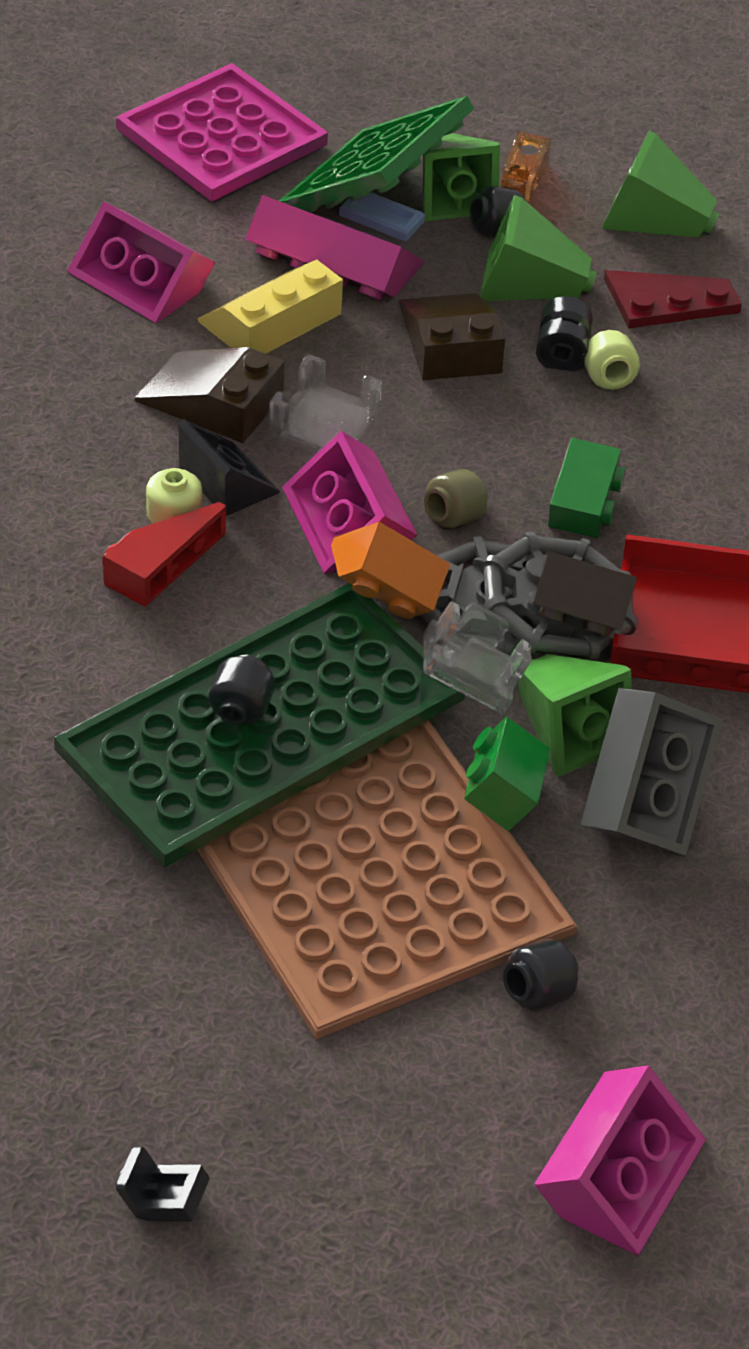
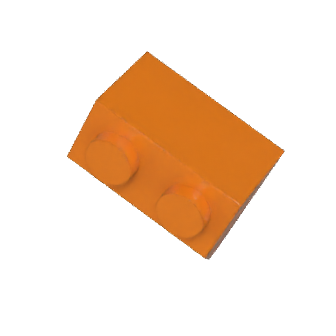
[331,522,450,619]

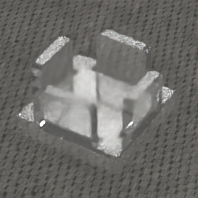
[423,601,531,715]

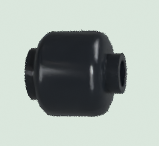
[470,186,525,237]
[208,655,275,725]
[503,939,579,1010]

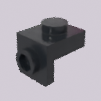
[116,1147,210,1221]

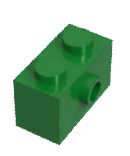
[548,438,626,538]
[464,716,550,831]

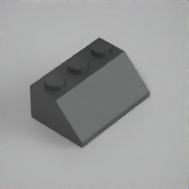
[580,688,723,856]

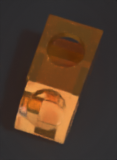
[501,131,551,202]

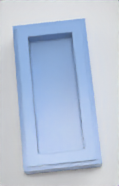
[339,192,425,242]

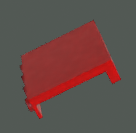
[610,534,749,693]

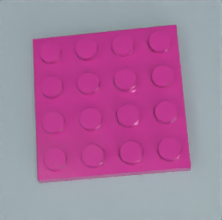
[116,63,328,202]

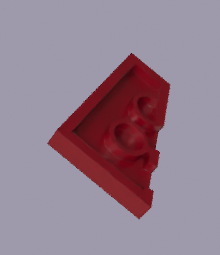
[604,270,742,329]

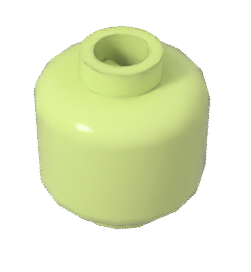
[583,330,640,390]
[146,468,202,524]

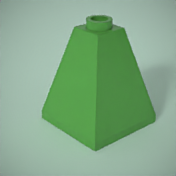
[602,131,720,237]
[423,133,500,221]
[479,195,596,301]
[517,654,632,777]

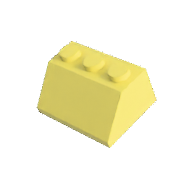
[198,260,343,354]

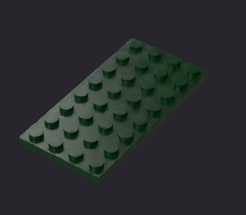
[54,583,466,868]

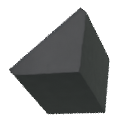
[179,419,281,516]

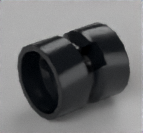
[536,296,593,371]

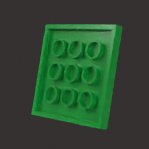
[279,96,474,213]

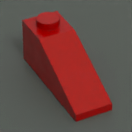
[102,502,226,607]

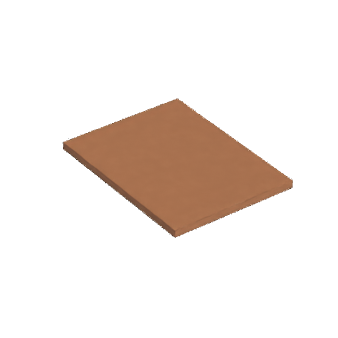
[197,720,577,1039]

